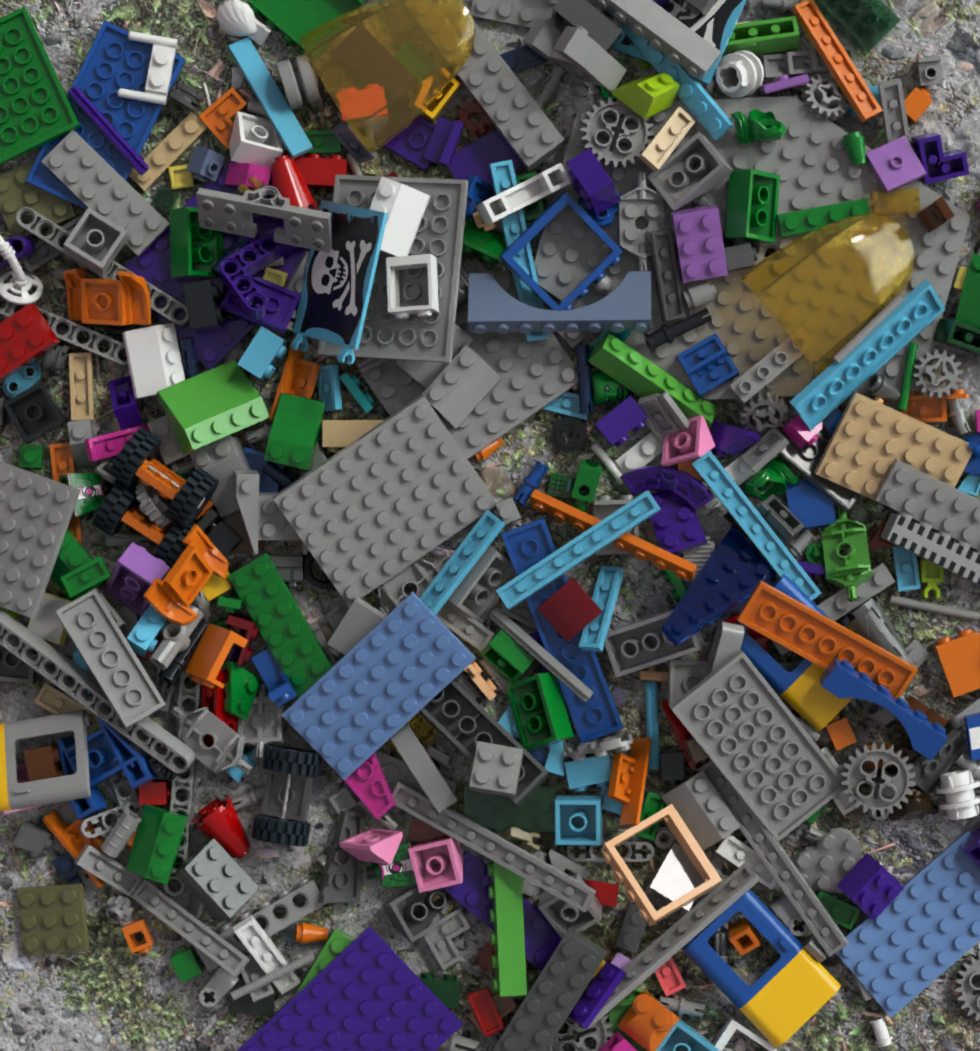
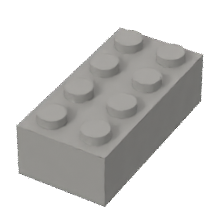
[605,603,705,678]

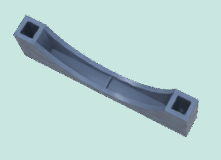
[468,271,651,334]

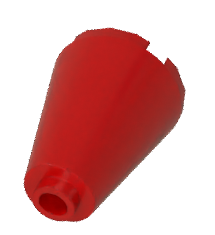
[271,155,318,220]
[192,795,250,859]

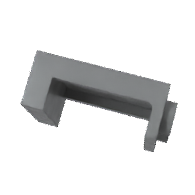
[593,495,639,555]

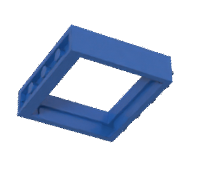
[499,192,623,311]

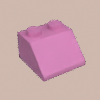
[408,837,463,893]

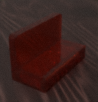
[408,818,450,843]

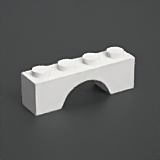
[476,163,571,226]

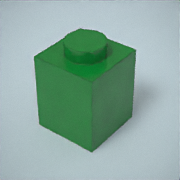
[170,945,204,983]

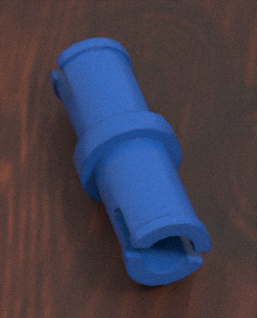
[513,461,549,506]

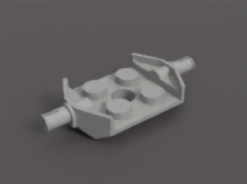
[619,172,665,271]
[377,554,450,615]
[170,706,253,775]

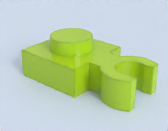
[919,559,944,598]

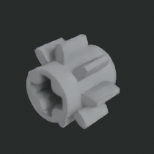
[104,895,134,923]

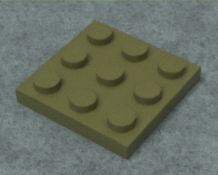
[0,160,77,237]
[16,883,90,956]

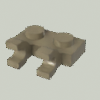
[498,827,540,853]

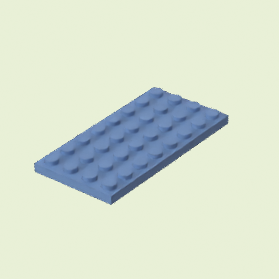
[282,592,476,780]
[836,830,980,1018]

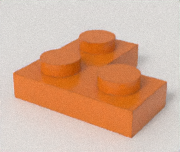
[199,87,247,151]

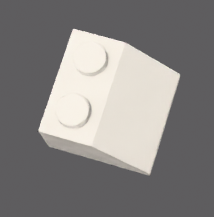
[229,111,283,168]

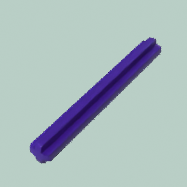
[68,86,149,175]

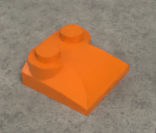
[617,990,681,1051]

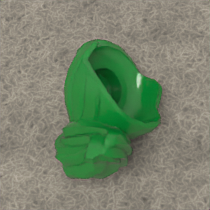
[731,109,786,145]
[743,459,800,501]

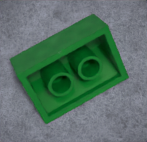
[725,169,780,243]
[169,207,223,279]
[50,527,110,601]
[505,672,574,751]
[126,804,189,884]

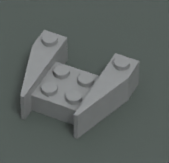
[522,19,627,92]
[233,470,311,554]

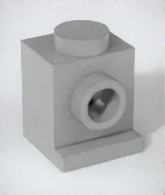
[915,56,943,92]
[492,497,521,524]

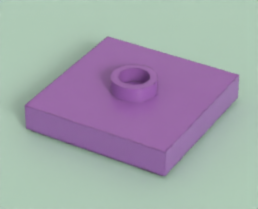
[758,74,809,95]
[865,136,927,194]

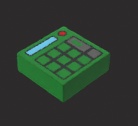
[547,473,574,499]

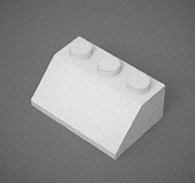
[369,177,430,257]
[122,323,185,399]

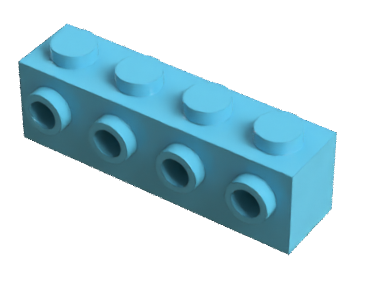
[126,605,170,658]

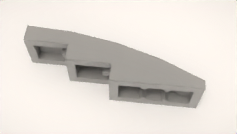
[760,46,856,79]
[390,723,458,813]

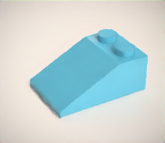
[656,1019,721,1051]

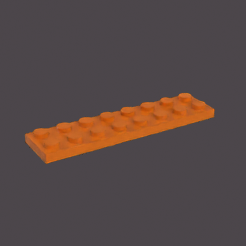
[737,580,918,699]

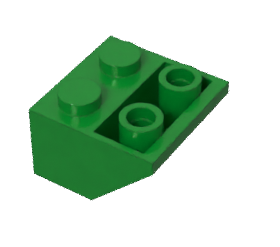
[462,220,506,266]

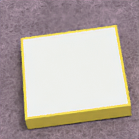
[27,592,72,646]

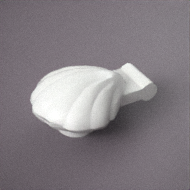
[216,0,272,45]

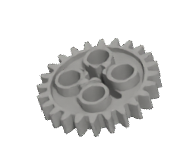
[580,97,654,170]
[841,741,916,816]
[954,951,980,1021]
[547,1000,614,1051]

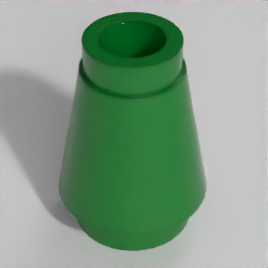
[842,131,866,166]

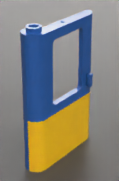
[734,574,853,731]
[682,889,841,1048]

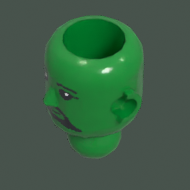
[591,369,635,405]

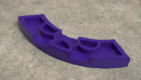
[621,466,714,510]

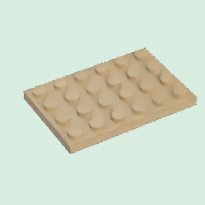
[814,391,972,503]

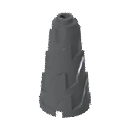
[839,595,914,665]

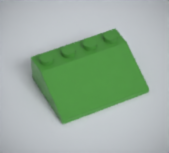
[156,360,270,455]

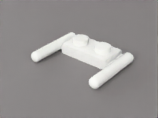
[117,31,178,105]
[591,418,664,485]

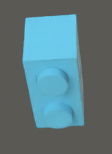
[564,754,612,792]

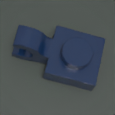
[51,851,85,887]

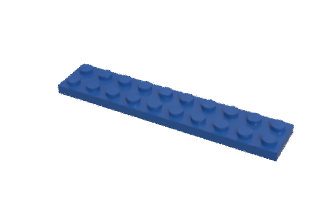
[501,517,624,744]

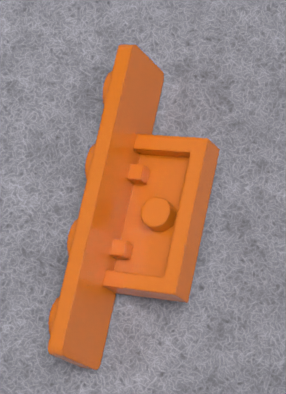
[269,334,321,421]
[883,389,969,422]
[608,737,652,827]
[42,810,106,888]

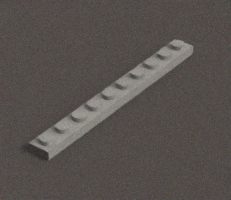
[698,760,849,957]
[392,781,596,912]
[587,863,760,1029]

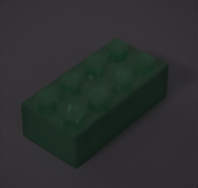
[814,0,901,56]
[464,785,555,833]

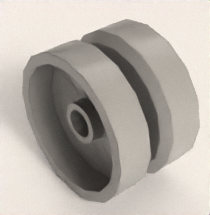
[277,53,322,110]

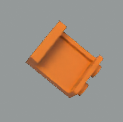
[185,623,248,690]
[933,628,980,698]

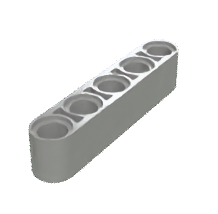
[703,621,744,679]

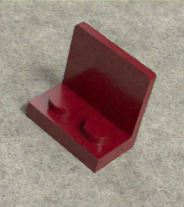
[226,614,260,667]

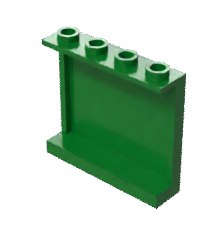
[247,0,368,62]

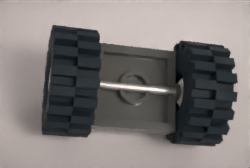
[251,745,321,847]

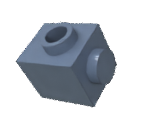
[186,145,225,183]

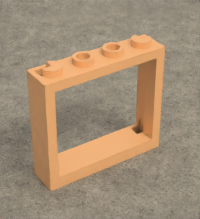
[601,804,722,926]

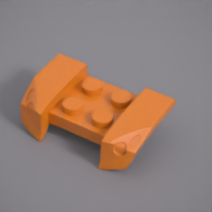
[63,268,151,326]
[143,524,229,626]

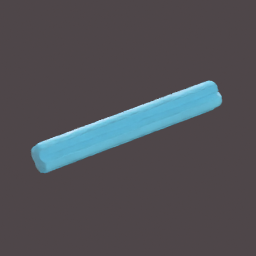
[645,680,660,770]

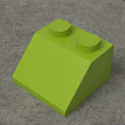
[611,72,680,119]

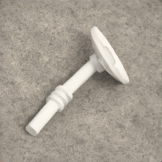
[0,235,43,305]

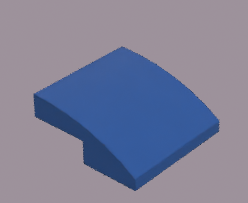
[677,333,740,398]
[785,480,836,530]

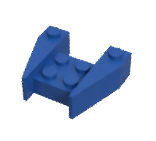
[58,716,159,820]

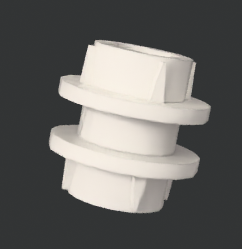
[715,50,764,98]
[935,770,980,820]

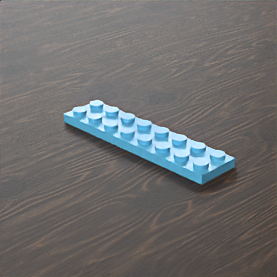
[790,279,945,430]

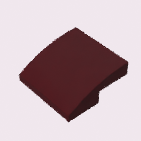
[537,577,603,642]

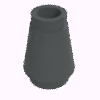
[866,373,901,402]

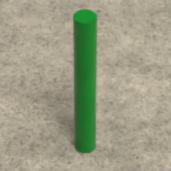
[898,342,918,411]

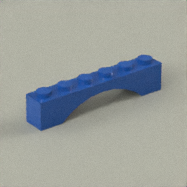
[819,657,948,761]

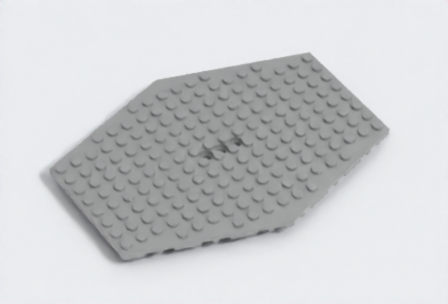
[534,96,971,400]

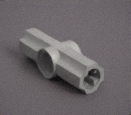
[149,605,204,670]

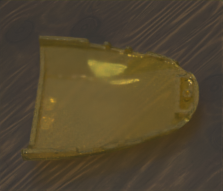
[300,0,476,154]
[738,213,915,376]

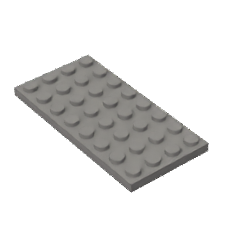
[670,650,848,842]

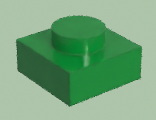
[19,445,44,468]

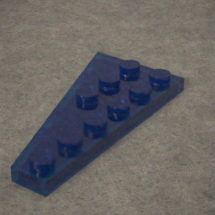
[661,525,777,647]

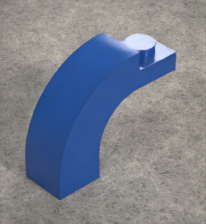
[251,647,297,707]

